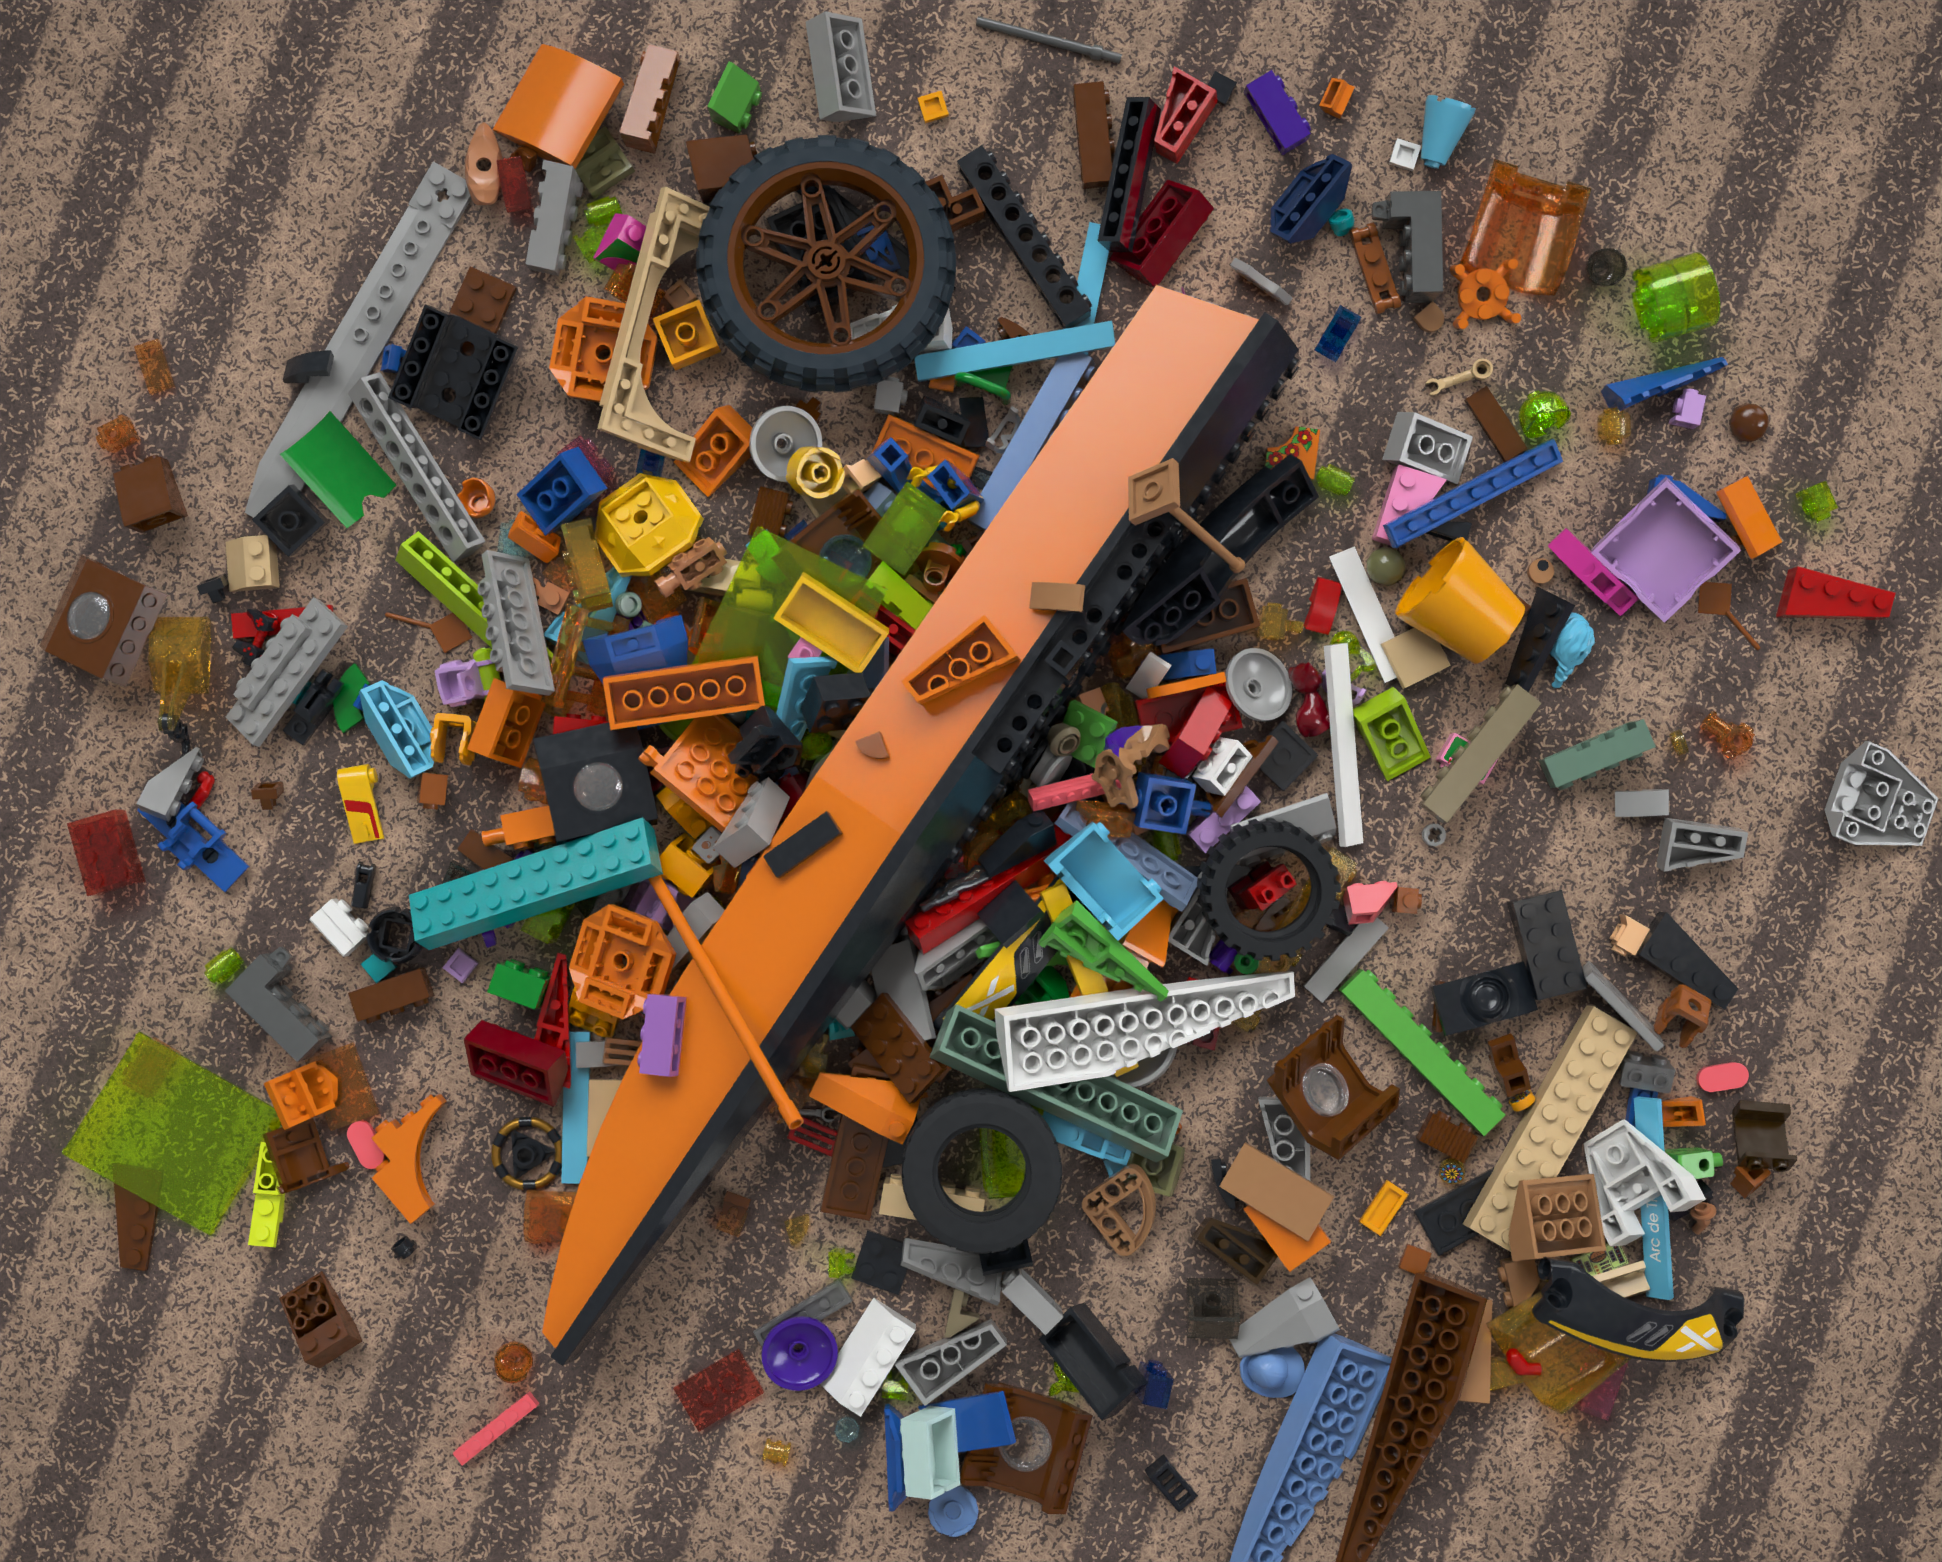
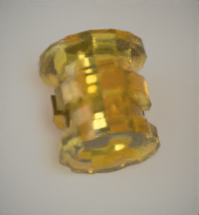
[762,1438,792,1468]

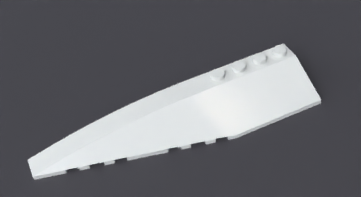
[995,971,1295,1092]

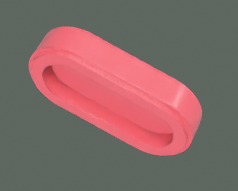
[1696,1062,1749,1092]
[347,1120,386,1169]

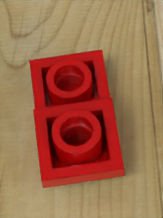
[1303,577,1342,635]

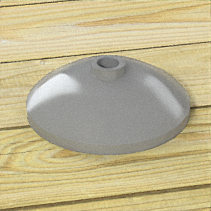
[749,406,822,482]
[1225,648,1292,722]

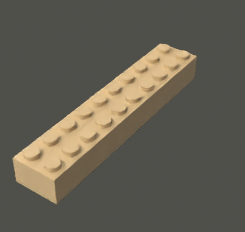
[1463,1005,1637,1252]

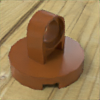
[915,542,965,593]

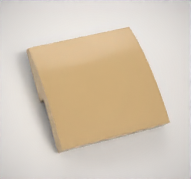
[1381,628,1451,689]

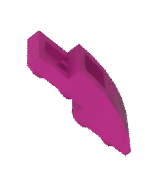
[1548,528,1639,616]

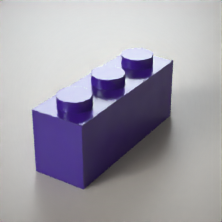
[1243,70,1311,155]

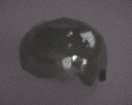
[1585,248,1628,287]

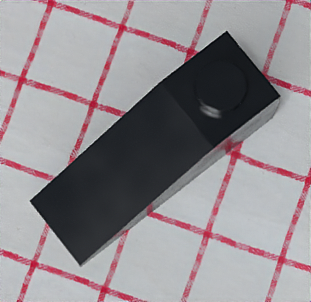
[978,810,1057,878]

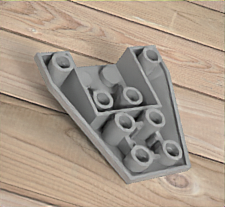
[1825,741,1939,846]

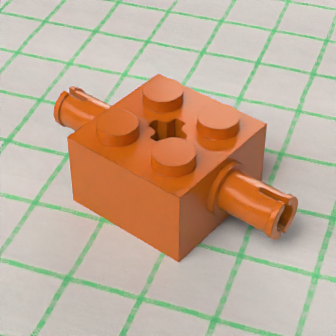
[482,805,557,851]

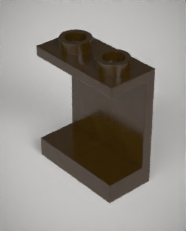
[1732,1100,1797,1172]

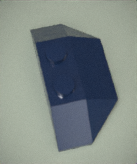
[1270,154,1352,244]

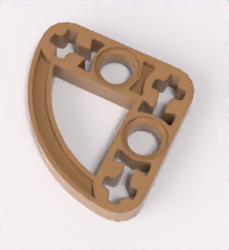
[1082,1164,1156,1256]

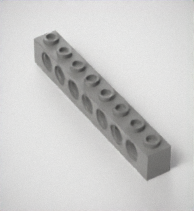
[348,372,486,562]

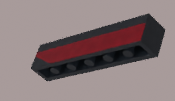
[1097,97,1161,253]

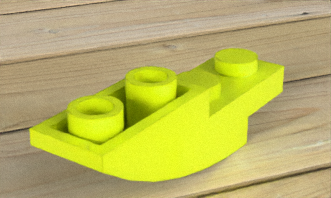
[248,1142,285,1248]

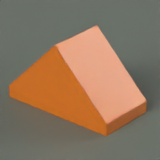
[1662,1096,1706,1127]

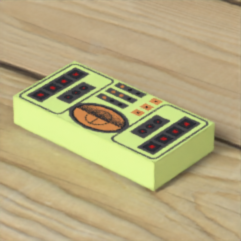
[1570,1242,1628,1276]

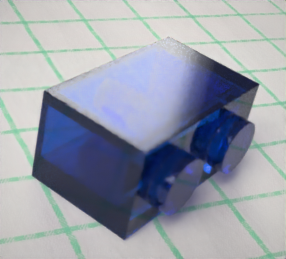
[1136,1360,1174,1409]

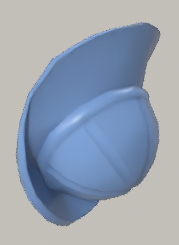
[1240,1347,1305,1398]

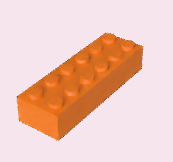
[603,655,765,730]

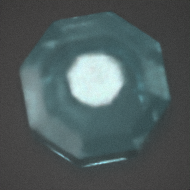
[835,1415,860,1443]

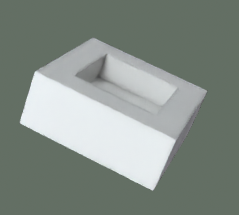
[1389,138,1421,171]

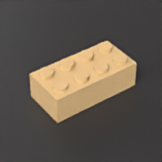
[879,1174,985,1220]

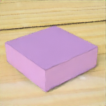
[443,948,479,983]

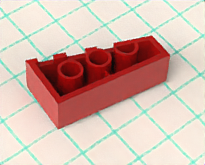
[1776,566,1896,620]

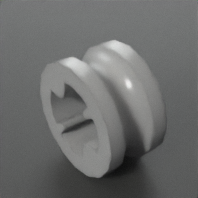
[1422,824,1446,846]

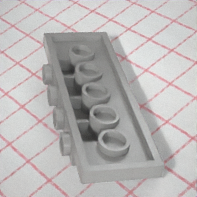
[477,550,555,696]
[226,597,348,747]

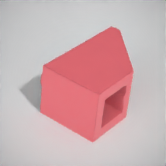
[1343,881,1397,925]

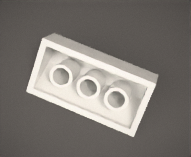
[820,1298,916,1417]

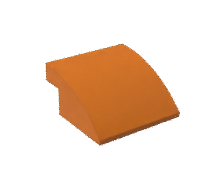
[492,44,624,169]

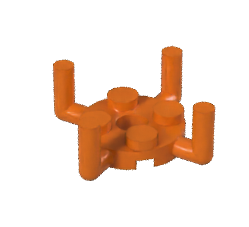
[1449,259,1521,329]

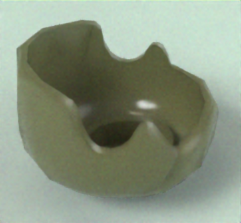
[1367,547,1405,586]

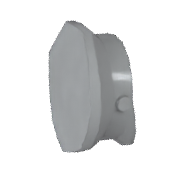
[1030,744,1073,787]

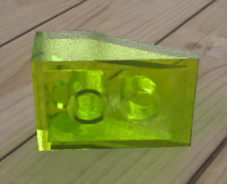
[862,481,948,576]

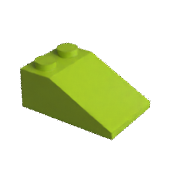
[1353,687,1431,781]

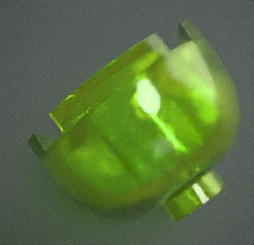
[1518,391,1571,438]

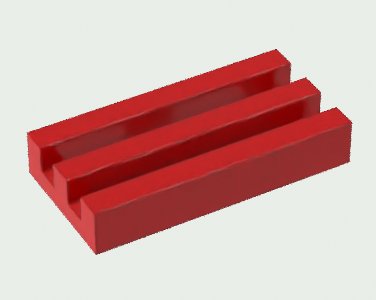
[787,1116,837,1157]

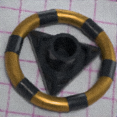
[491,1117,562,1190]

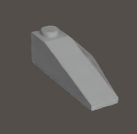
[1227,1277,1340,1358]

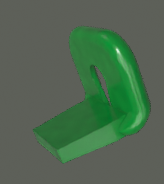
[954,365,1013,405]

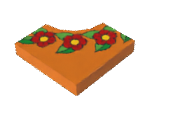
[1264,426,1320,480]

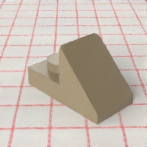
[944,1288,980,1338]

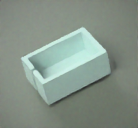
[900,1406,960,1500]

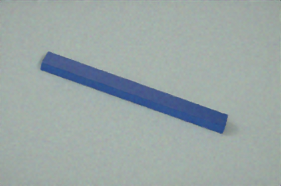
[1383,439,1563,548]

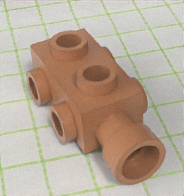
[654,537,727,598]

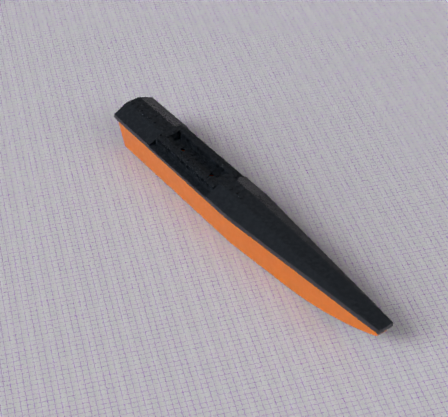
[542,285,1300,1366]

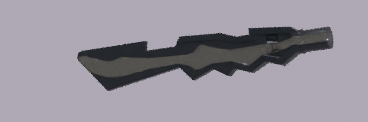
[918,864,992,913]

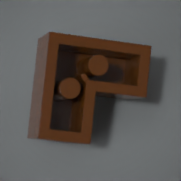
[925,175,985,232]

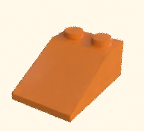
[674,405,752,497]

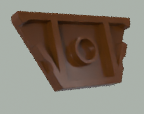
[1202,735,1278,818]

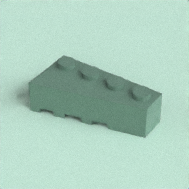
[1539,719,1656,791]

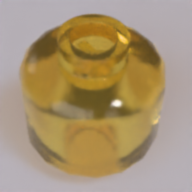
[1597,407,1631,445]

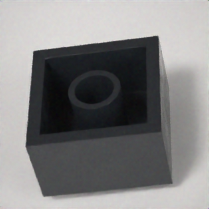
[252,484,330,557]
[801,672,871,733]

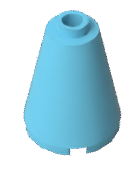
[1421,95,1476,169]

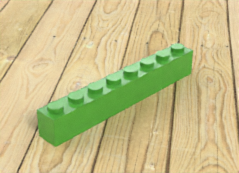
[1338,969,1505,1136]

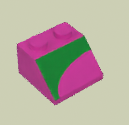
[593,213,647,282]

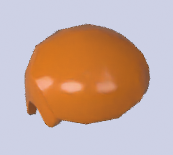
[457,477,496,519]

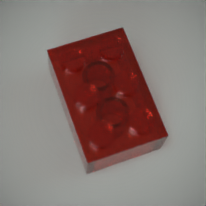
[67,809,146,896]

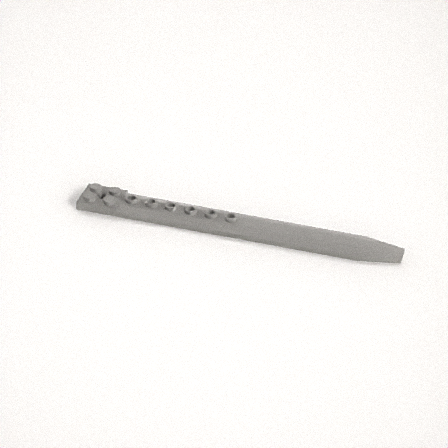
[245,161,471,518]

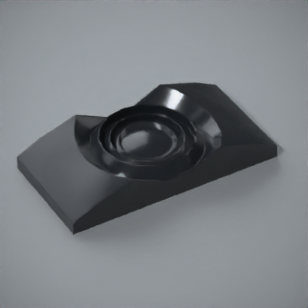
[1430,961,1538,1036]

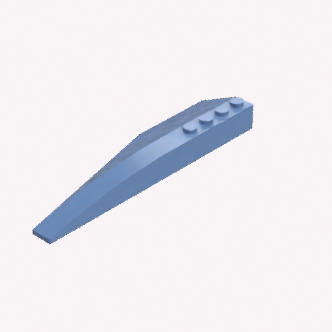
[1230,1333,1392,1562]

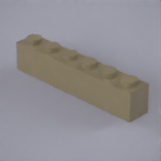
[1418,684,1541,823]

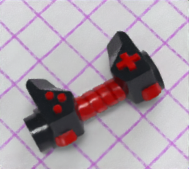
[232,609,278,666]

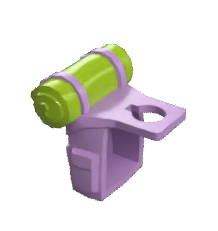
[435,647,501,707]

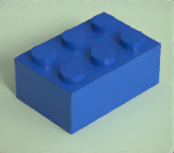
[516,447,607,536]

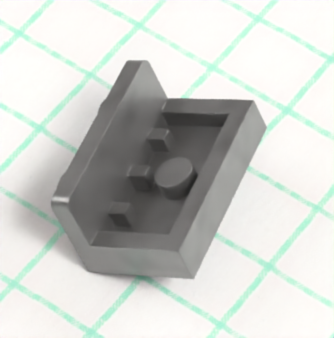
[1619,1051,1676,1093]

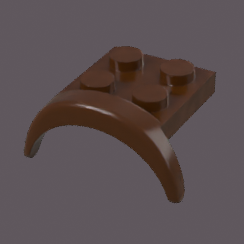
[263,1118,350,1194]

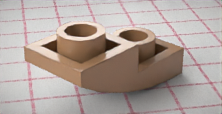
[1029,582,1085,612]

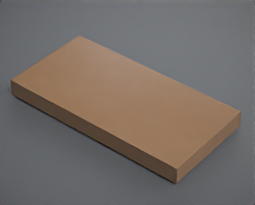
[1219,1142,1335,1241]
[1459,1300,1492,1404]

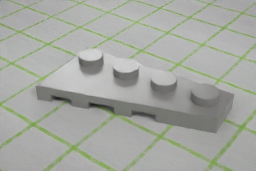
[901,1238,1002,1306]

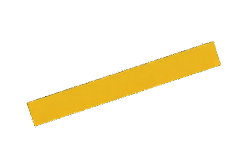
[1039,882,1139,1077]

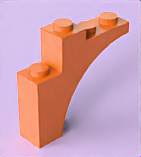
[371,1094,447,1224]

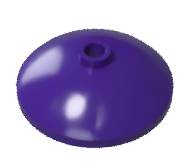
[761,1316,838,1391]

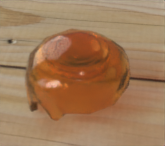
[494,1341,533,1384]

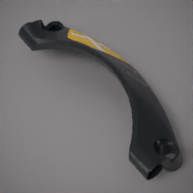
[933,875,1090,1032]
[1532,1257,1745,1362]

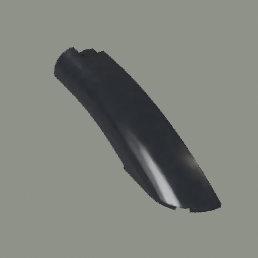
[1121,454,1319,646]

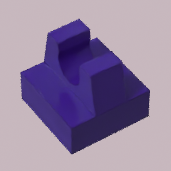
[1209,939,1237,974]

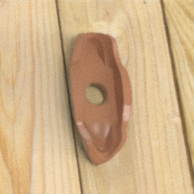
[465,122,504,205]

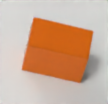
[1319,78,1355,119]

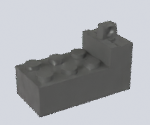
[1371,191,1443,303]
[225,947,332,1062]

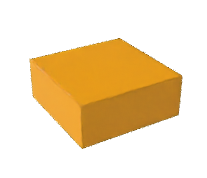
[918,91,949,124]

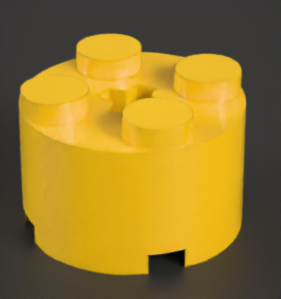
[786,446,845,499]

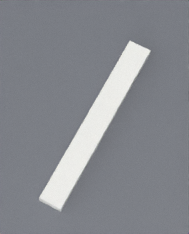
[1324,643,1363,847]

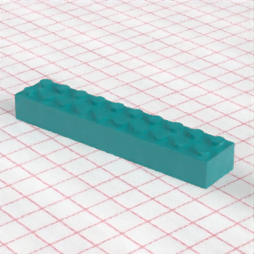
[409,817,663,950]

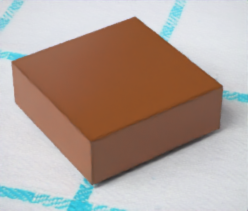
[1398,1243,1432,1274]

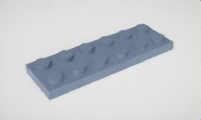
[1055,799,1198,912]

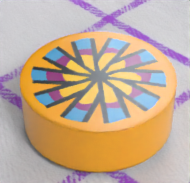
[1509,1090,1536,1112]

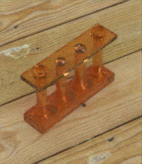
[541,603,630,717]

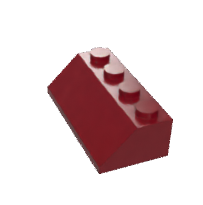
[1109,179,1214,288]
[464,1020,568,1107]

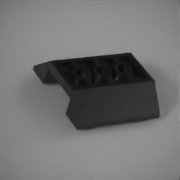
[388,304,519,440]

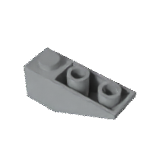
[136,747,204,822]

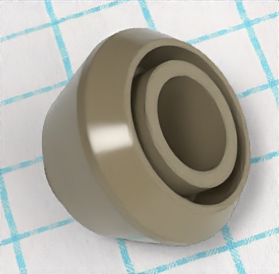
[1047,723,1081,756]

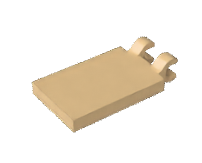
[587,1079,622,1156]

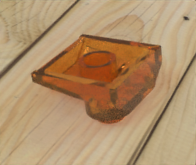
[523,1190,577,1244]

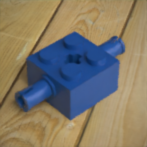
[1119,772,1211,834]

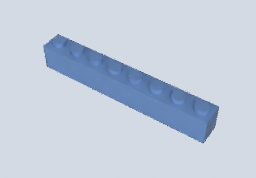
[967,353,1096,532]

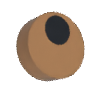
[1527,558,1554,584]

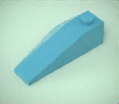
[544,566,632,664]

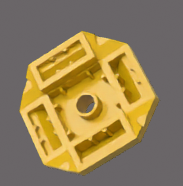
[594,473,704,577]

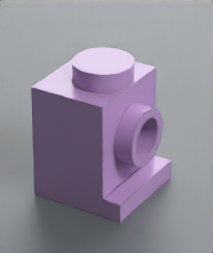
[1669,389,1706,429]

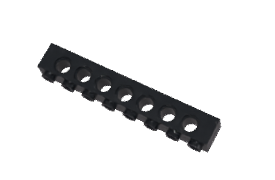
[957,145,1092,329]

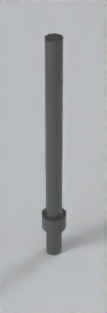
[976,16,1122,64]

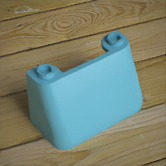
[1044,821,1164,941]

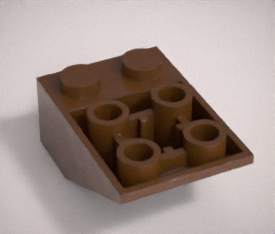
[279,1271,362,1368]

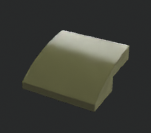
[575,126,635,198]

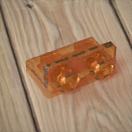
[1075,800,1136,838]

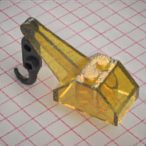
[148,617,211,758]

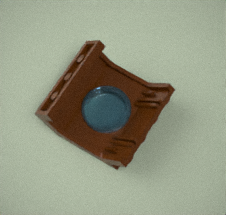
[772,488,920,602]

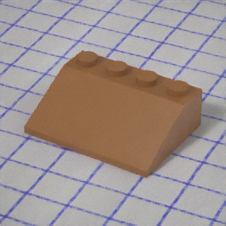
[1508,1174,1606,1261]

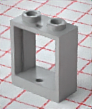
[1001,1268,1063,1335]

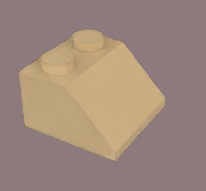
[225,535,280,592]

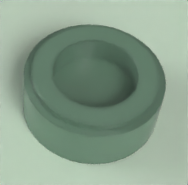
[615,592,642,617]

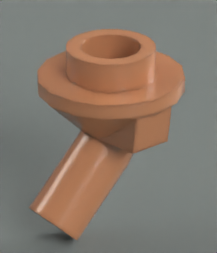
[1690,1202,1717,1234]

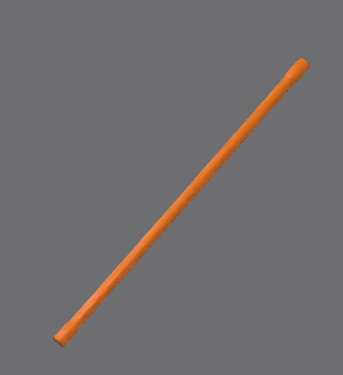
[648,875,804,1129]

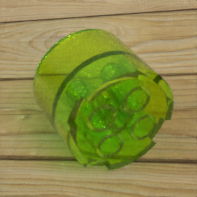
[1631,252,1720,343]

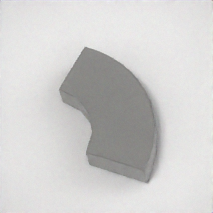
[1230,258,1293,305]

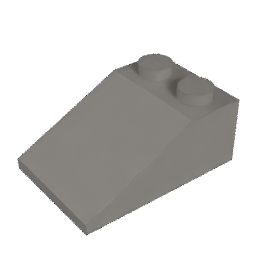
[1382,412,1473,484]

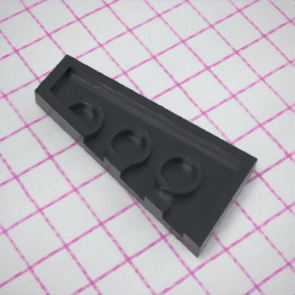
[1505,587,1575,693]

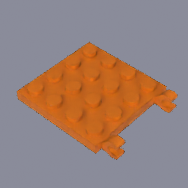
[638,714,757,833]

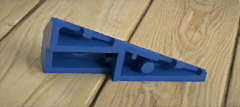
[1601,357,1728,411]

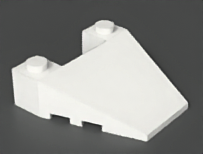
[1584,1120,1706,1247]

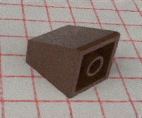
[686,134,757,203]
[113,455,188,533]

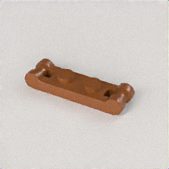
[1349,222,1401,314]

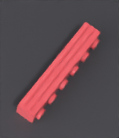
[1028,774,1121,812]
[453,1391,539,1466]

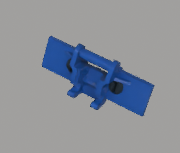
[137,801,250,892]

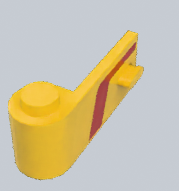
[337,764,384,844]

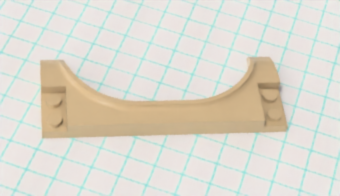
[597,187,710,463]

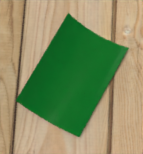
[280,411,396,528]

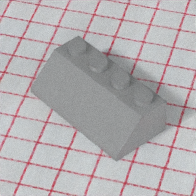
[806,11,876,122]
[1230,793,1336,867]

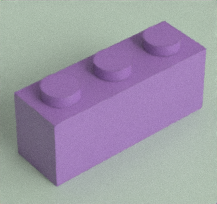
[637,994,686,1077]

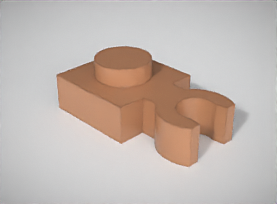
[533,578,571,615]

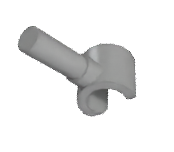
[799,1106,834,1122]

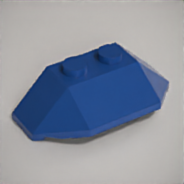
[884,1404,907,1512]

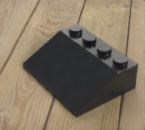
[766,188,878,316]

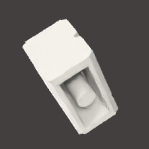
[309,899,369,957]

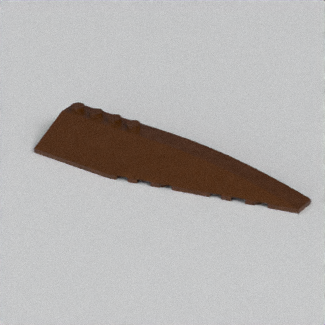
[1335,1272,1487,1562]

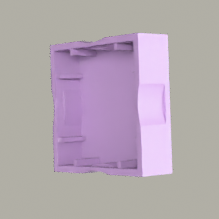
[1591,477,1741,623]

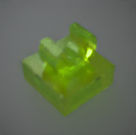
[828,1248,855,1278]
[881,1371,908,1401]

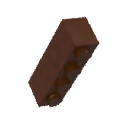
[1073,81,1115,189]

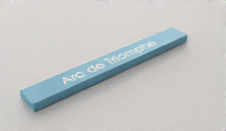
[1634,1097,1674,1300]

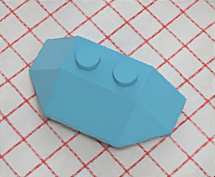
[359,680,434,779]

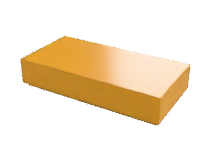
[1359,1180,1409,1236]

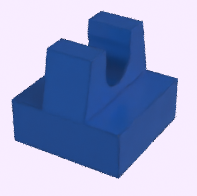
[380,344,406,373]

